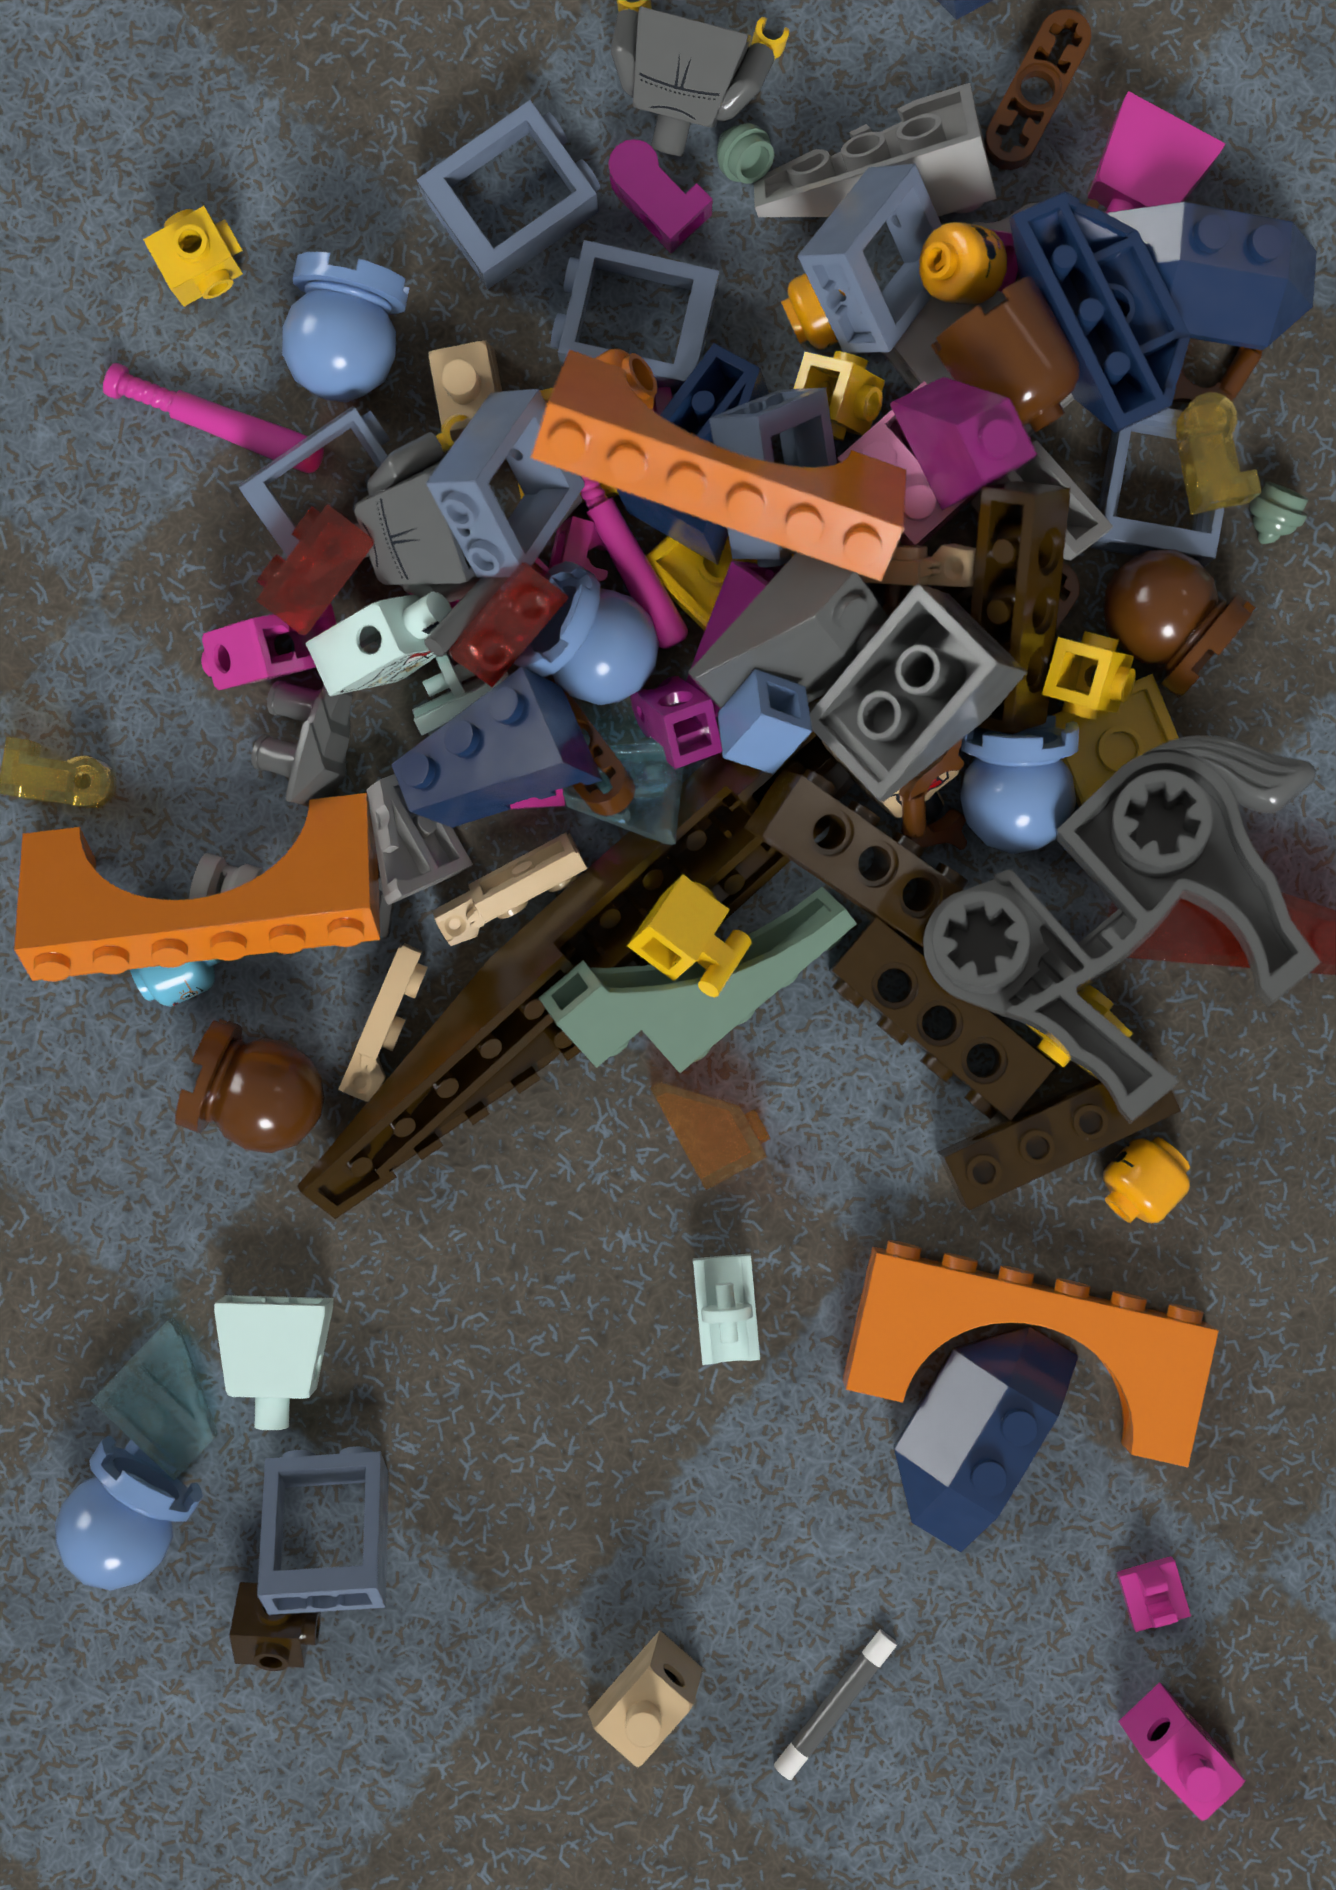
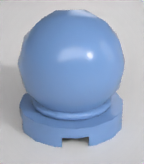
[282,252,410,403]
[510,561,659,705]
[960,715,1079,854]
[55,1436,203,1591]

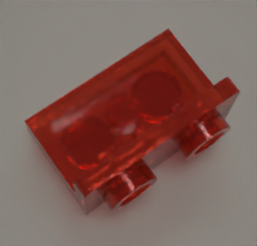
[256,504,374,635]
[449,562,569,688]

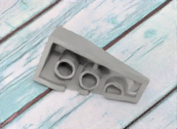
[754,83,997,217]

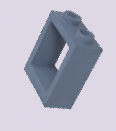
[417,100,601,290]
[798,164,941,353]
[551,240,719,393]
[709,388,837,567]
[426,389,585,578]
[239,406,390,586]
[1091,406,1240,567]
[257,1446,389,1615]

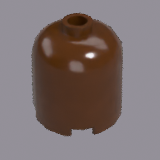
[931,276,1080,433]

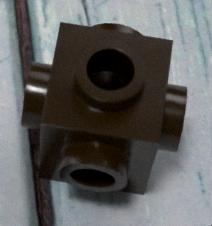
[229,1582,321,1671]

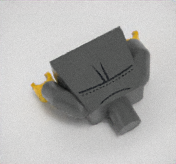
[611,0,789,157]
[338,414,520,602]

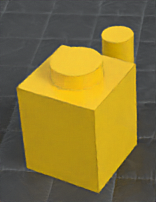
[627,875,752,997]

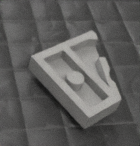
[366,774,473,905]

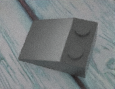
[688,552,889,709]
[809,583,1027,802]

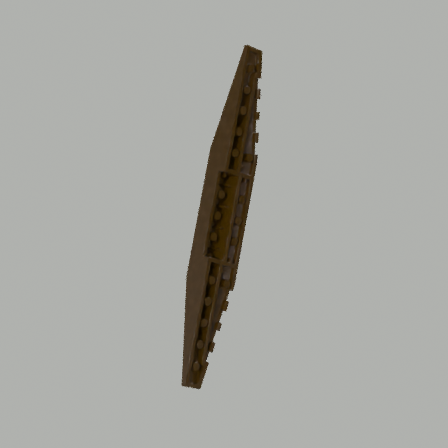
[297,586,973,1219]

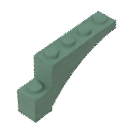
[539,887,857,1073]

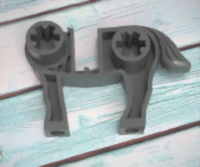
[923,735,1321,1124]

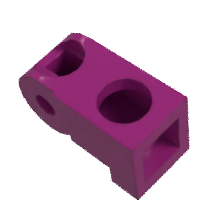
[608,139,713,254]
[630,675,722,769]

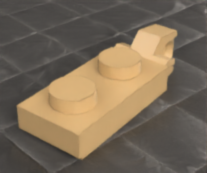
[857,544,976,587]
[432,833,587,946]
[338,943,428,1102]

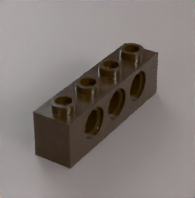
[970,481,1071,734]
[744,769,968,951]
[829,917,1055,1120]
[937,1057,1181,1210]

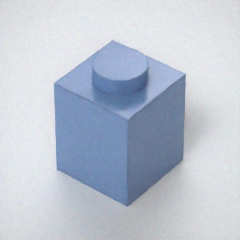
[718,669,812,774]

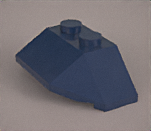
[1009,192,1191,433]
[1107,202,1317,350]
[893,1326,1079,1552]

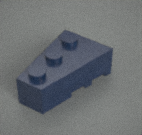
[616,343,769,565]
[391,667,603,828]

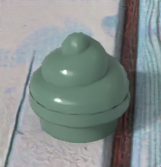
[717,123,774,184]
[1249,481,1309,544]

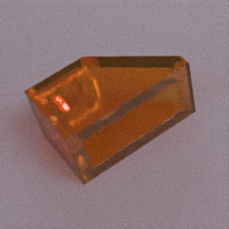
[650,1080,771,1190]

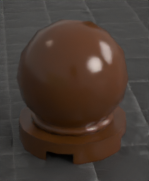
[1103,550,1256,698]
[175,1019,325,1153]

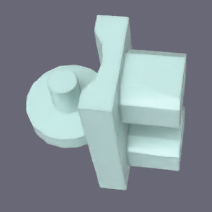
[412,653,509,736]
[693,1253,760,1365]

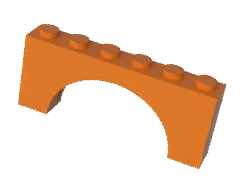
[531,350,907,581]
[14,793,380,981]
[842,1240,1219,1467]

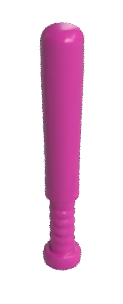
[103,363,324,473]
[580,476,688,649]

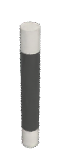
[774,1629,898,1780]

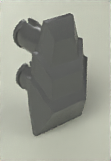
[251,679,352,807]

